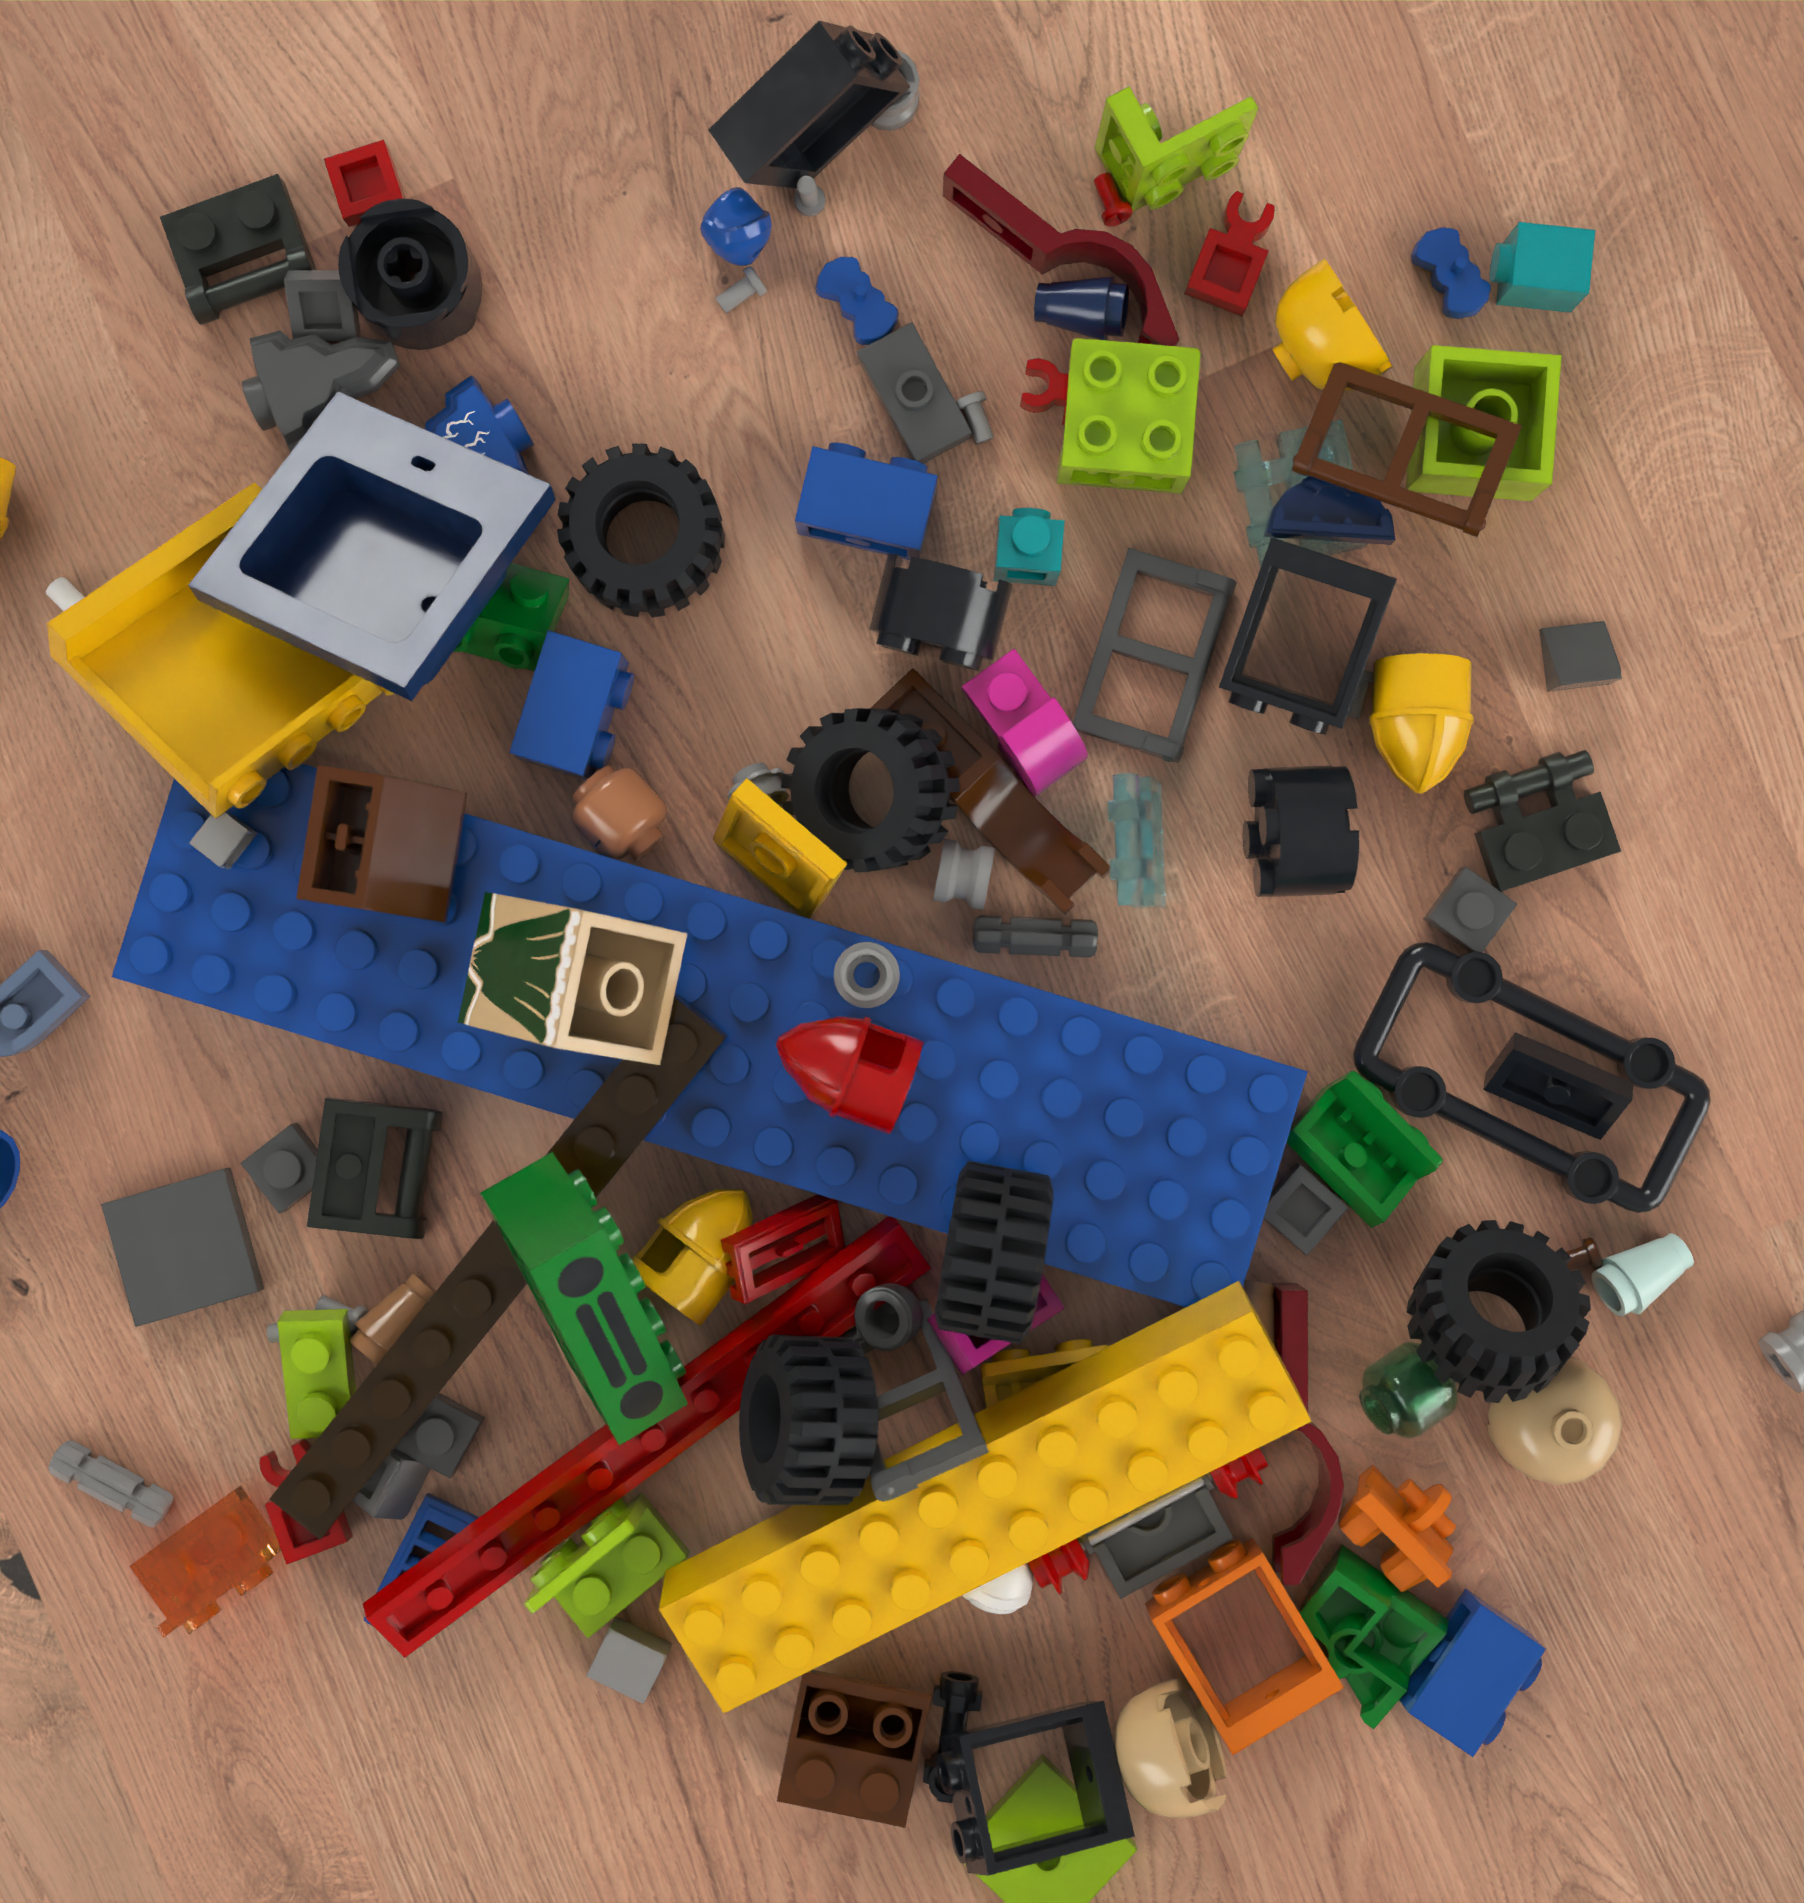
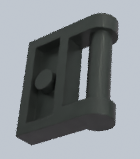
[160,174,316,325]
[307,1097,442,1239]

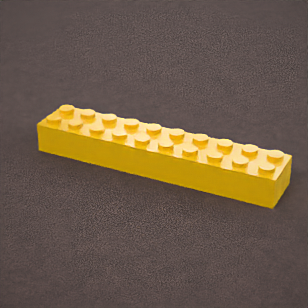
[659,1281,1312,1713]

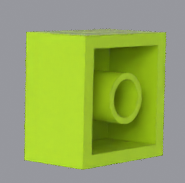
[1406,345,1562,501]

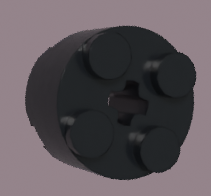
[338,199,482,350]
[869,553,1012,671]
[1242,765,1359,897]

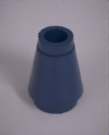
[1034,276,1129,341]

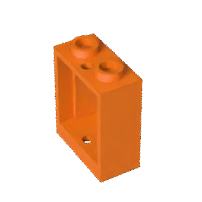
[1145,1538,1344,1755]

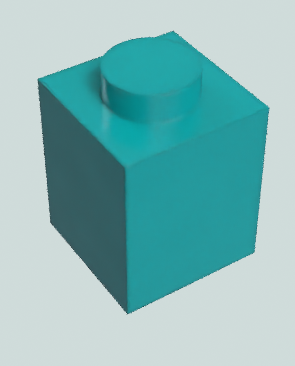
[1489,222,1595,313]

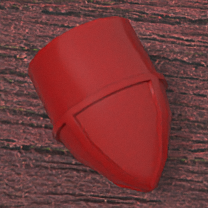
[776,1016,924,1134]

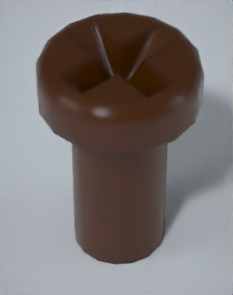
[1566,1237,1603,1271]

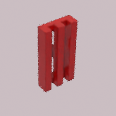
[721,1194,845,1305]

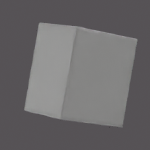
[189,810,258,869]

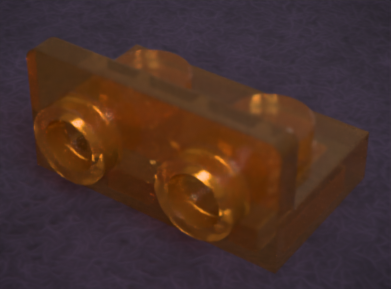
[129,1485,281,1638]

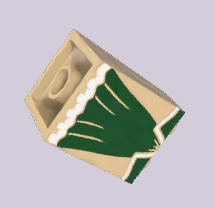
[457,892,687,1065]

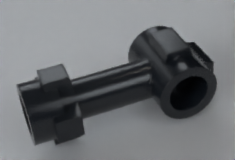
[923,1671,982,1803]

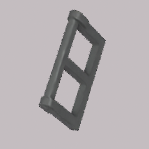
[1072,548,1237,763]
[839,1299,989,1501]

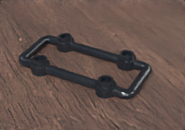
[1353,942,1711,1213]

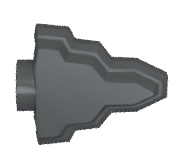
[242,331,401,453]

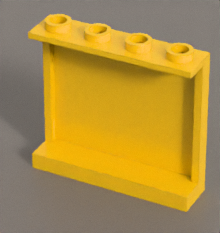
[47,482,394,819]

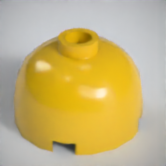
[1272,258,1393,392]

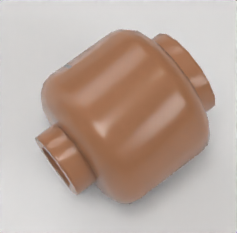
[572,765,667,861]

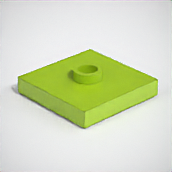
[956,1754,1137,1903]

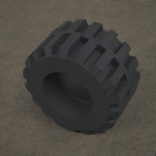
[557,443,725,618]
[781,708,960,873]
[935,1161,1053,1344]
[1407,1220,1591,1403]
[739,1335,878,1505]

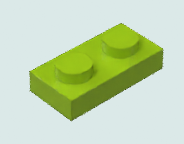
[277,1309,356,1439]

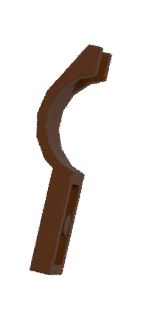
[870,668,1112,915]

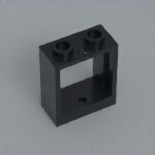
[708,20,910,189]
[1219,538,1397,735]
[937,1701,1135,1876]

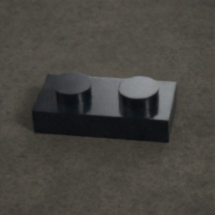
[1483,1032,1633,1140]

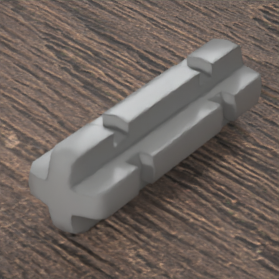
[48,1441,173,1527]

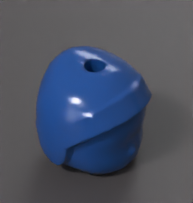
[700,187,772,266]

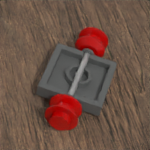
[1028,1448,1268,1599]

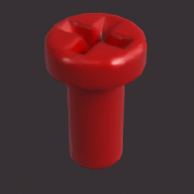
[1093,172,1133,227]

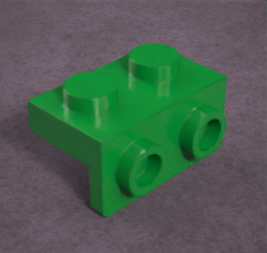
[453,563,570,671]
[1286,1071,1443,1228]

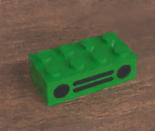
[480,1152,688,1446]

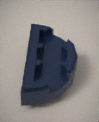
[1263,476,1396,545]

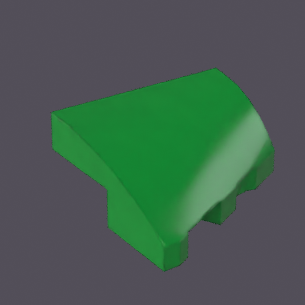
[1299,1544,1449,1729]

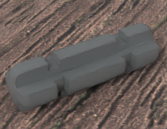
[973,915,1098,957]

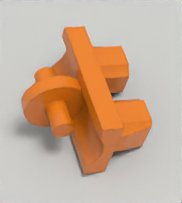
[1338,1465,1456,1592]

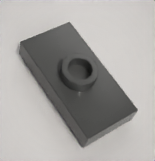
[857,322,972,464]

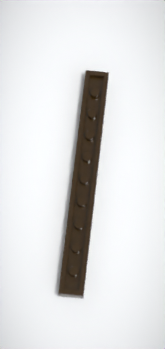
[269,994,728,1539]

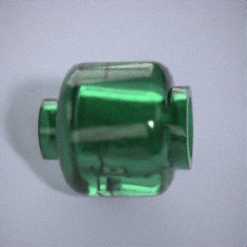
[1359,1341,1458,1439]

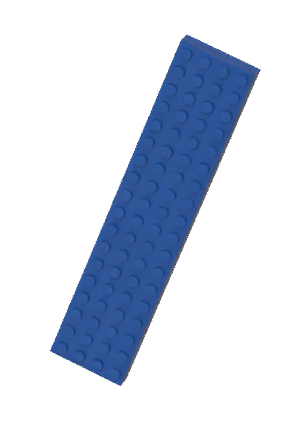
[112,764,1308,1307]

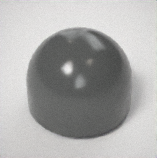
[855,1283,922,1351]

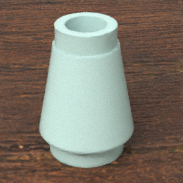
[1592,1233,1694,1317]

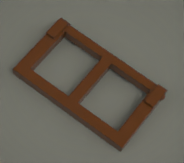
[1291,362,1523,537]

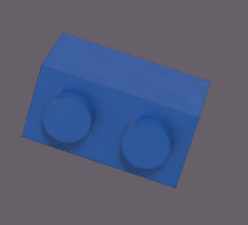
[795,442,938,560]
[509,630,634,780]
[1399,1588,1546,1757]

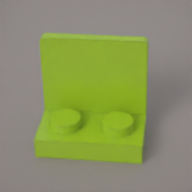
[1094,86,1259,212]
[1057,338,1201,494]
[524,1492,689,1638]

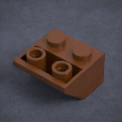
[296,765,468,923]
[777,1670,932,1828]

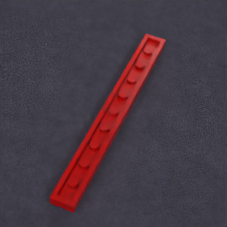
[362,1216,931,1658]

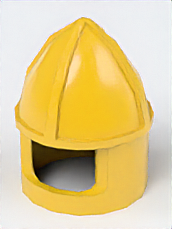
[1369,653,1474,794]
[632,1189,753,1326]

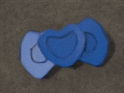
[1411,227,1491,319]
[815,257,899,345]

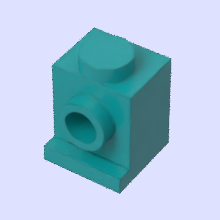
[993,508,1065,586]

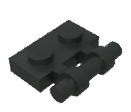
[1464,750,1621,892]

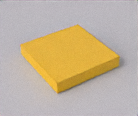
[713,778,847,919]

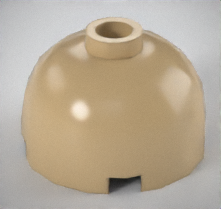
[1487,1357,1623,1485]
[1113,1677,1227,1819]

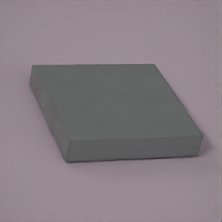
[101,1167,264,1327]

